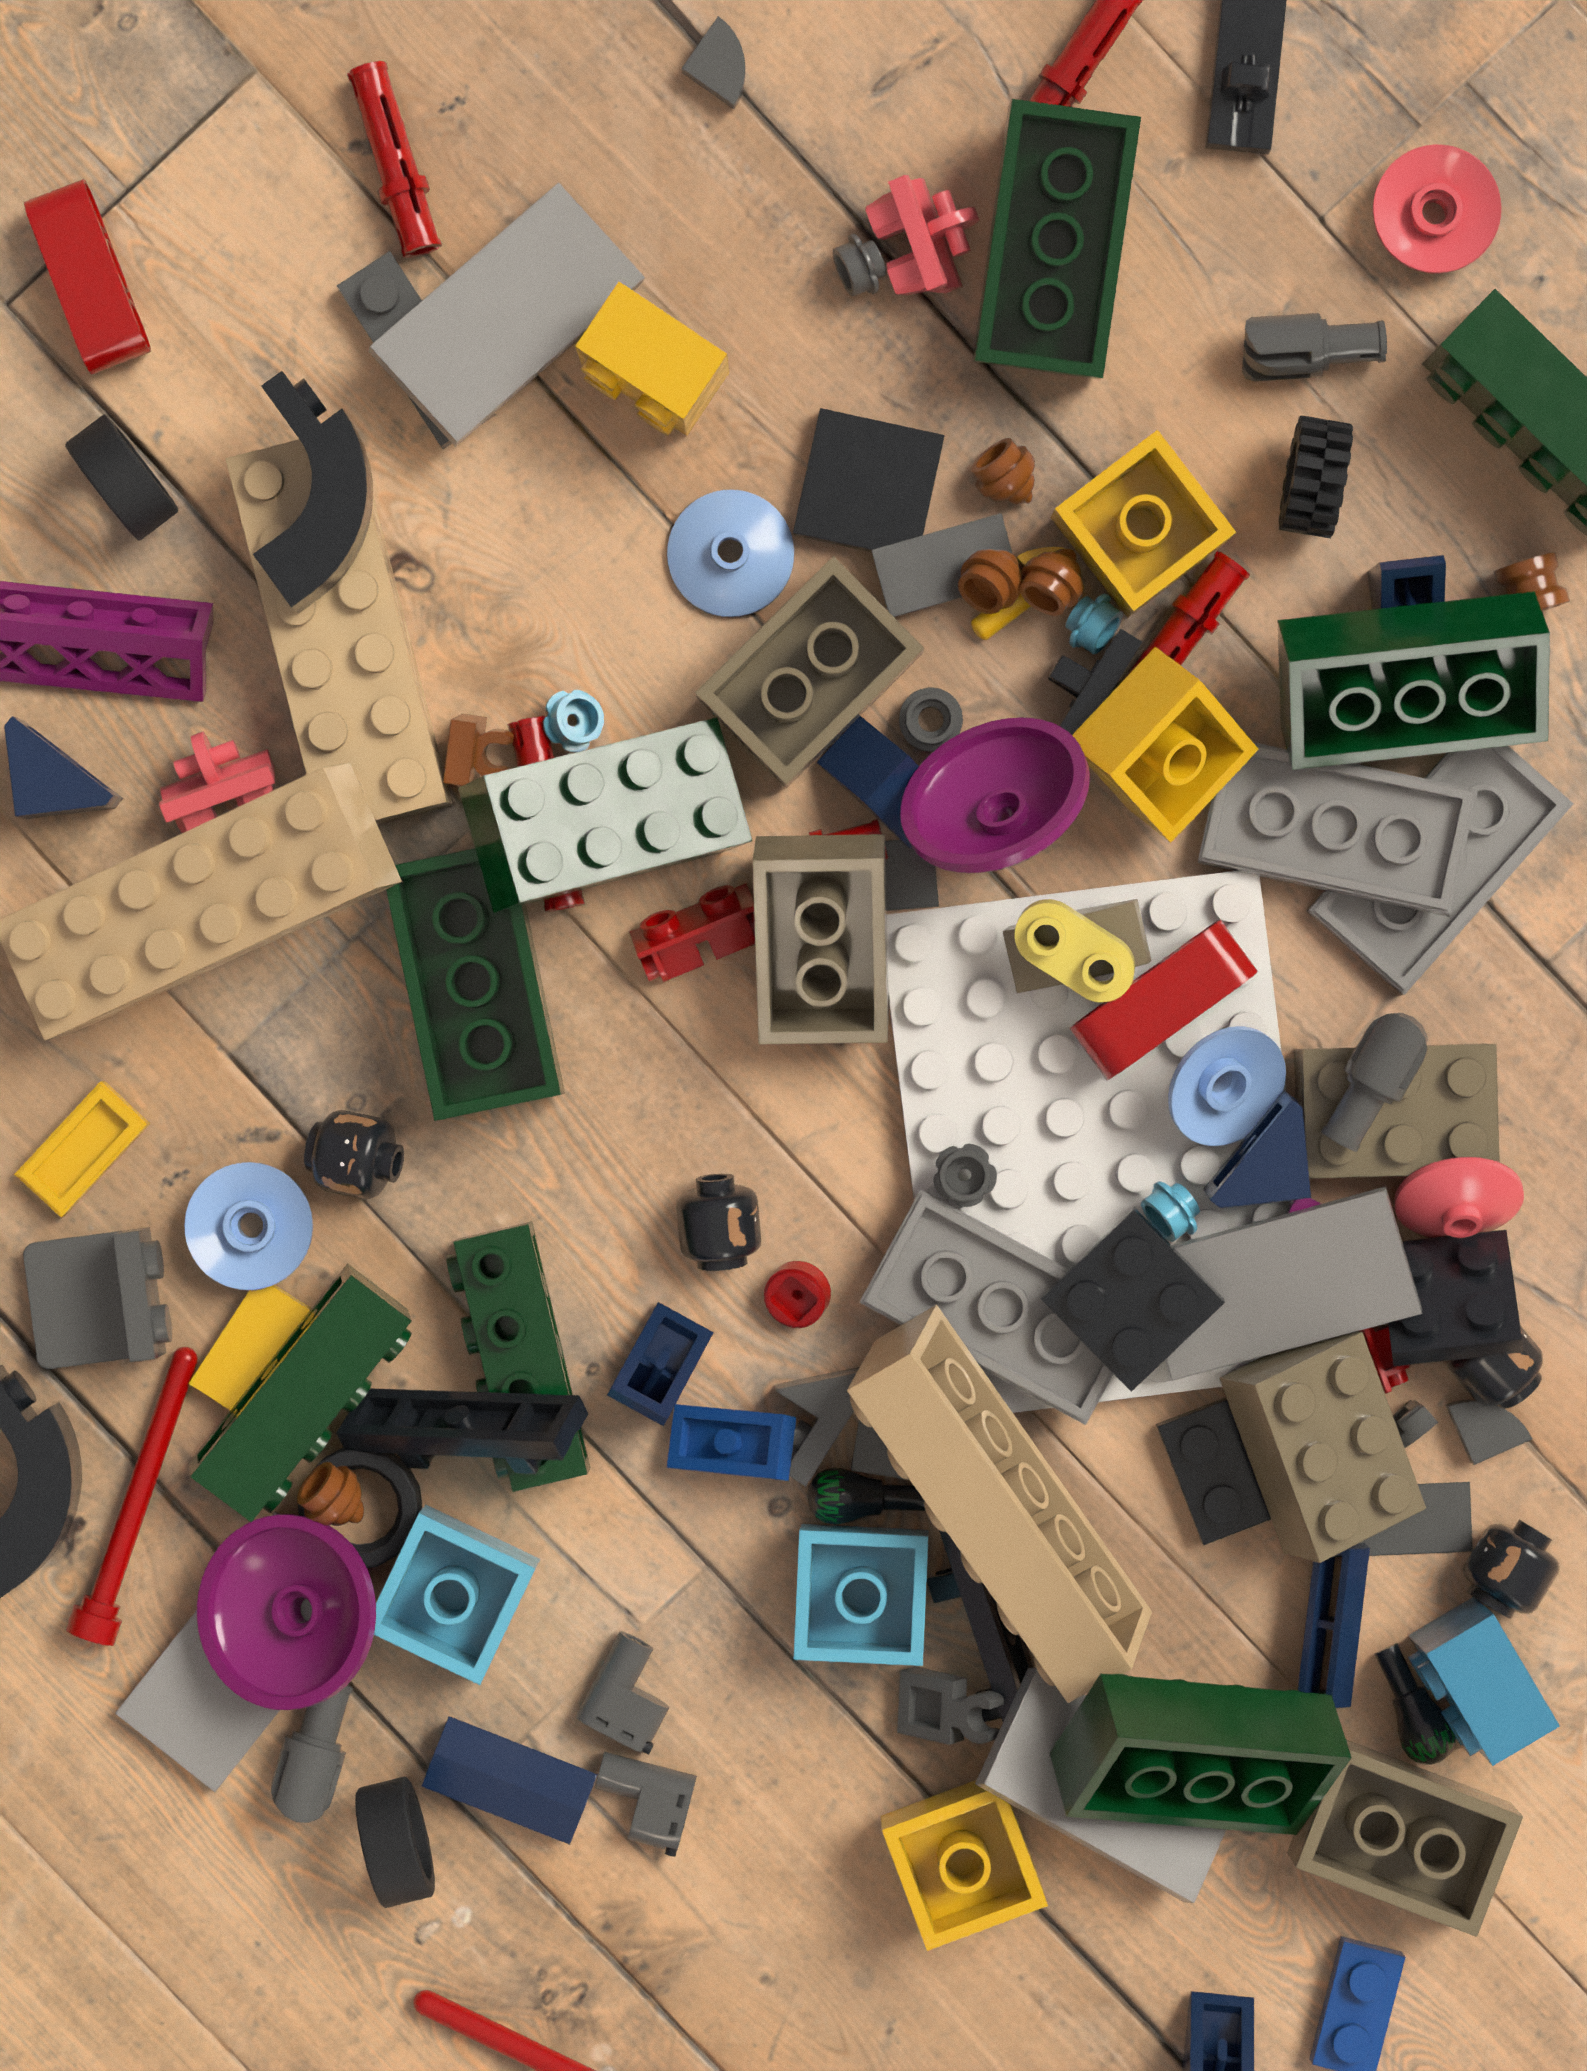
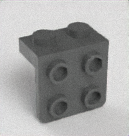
[23,1227,172,1369]

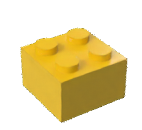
[575,281,729,436]
[1051,429,1236,618]
[1072,647,1259,843]
[880,1780,1048,1951]

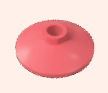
[1373,144,1501,274]
[1394,1157,1524,1238]

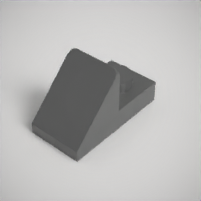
[776,1367,860,1486]

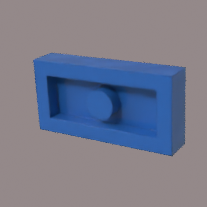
[667,1404,796,1481]
[1309,1936,1406,2071]

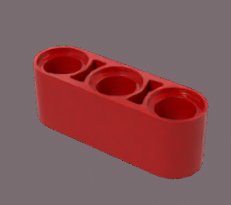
[24,179,151,375]
[1069,919,1258,1080]

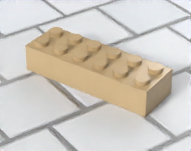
[225,439,453,825]
[0,763,402,1041]
[847,1304,1152,1703]

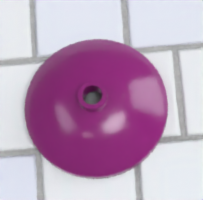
[901,717,1090,873]
[197,1514,376,1710]

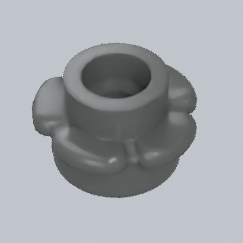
[833,234,886,297]
[933,1144,997,1207]

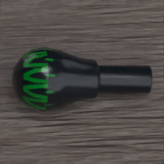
[807,1467,926,1525]
[1375,1643,1456,1765]

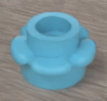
[1065,593,1123,654]
[543,690,604,752]
[1141,1181,1200,1242]

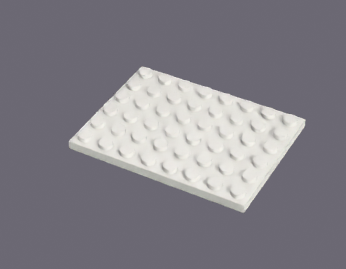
[887,870,1292,1413]

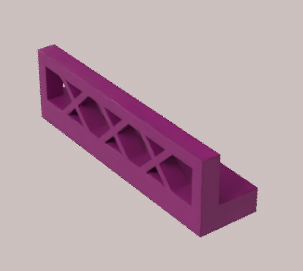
[0,581,213,702]

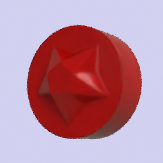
[764,1261,831,1328]

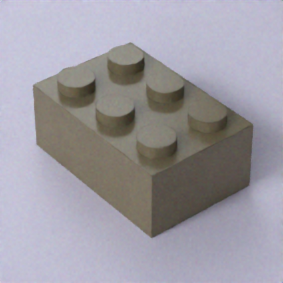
[695,556,924,789]
[753,834,889,1044]
[1294,1043,1500,1179]
[1219,1331,1426,1563]
[1287,1739,1523,1937]

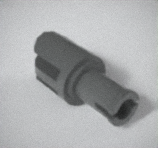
[1242,313,1387,382]
[1321,1013,1428,1152]
[271,1685,353,1823]

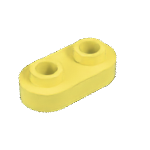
[1015,899,1135,1002]

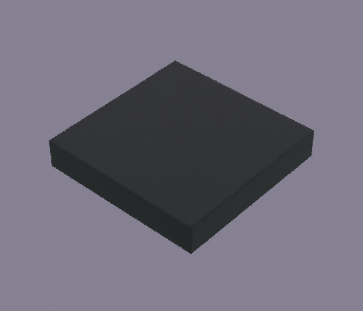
[793,408,945,552]

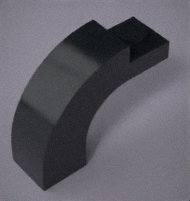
[253,371,373,613]
[0,1365,82,1598]

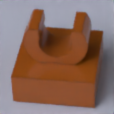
[443,713,514,786]

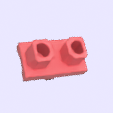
[865,175,980,295]
[159,731,275,833]

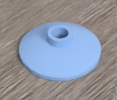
[667,490,794,617]
[1168,1026,1286,1146]
[184,1162,313,1290]

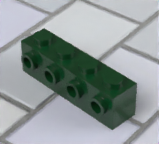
[446,1221,591,1492]
[189,1263,412,1522]

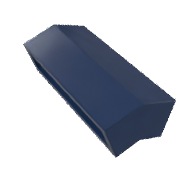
[1298,1543,1370,1708]
[422,1716,598,1845]

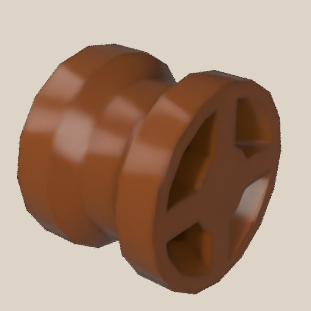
[1494,552,1570,611]

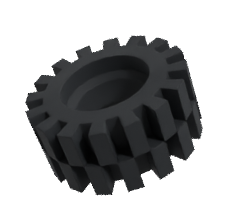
[1279,415,1353,539]

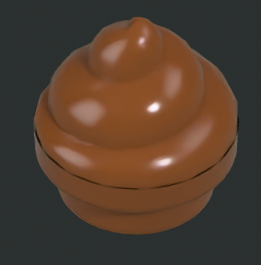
[971,438,1035,505]
[958,549,1022,614]
[1019,549,1084,616]
[297,1462,364,1526]

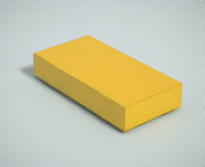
[14,1081,151,1217]
[189,1284,311,1410]

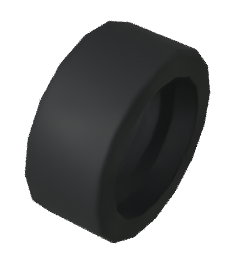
[65,414,178,541]
[297,1447,422,1568]
[355,1777,435,1908]

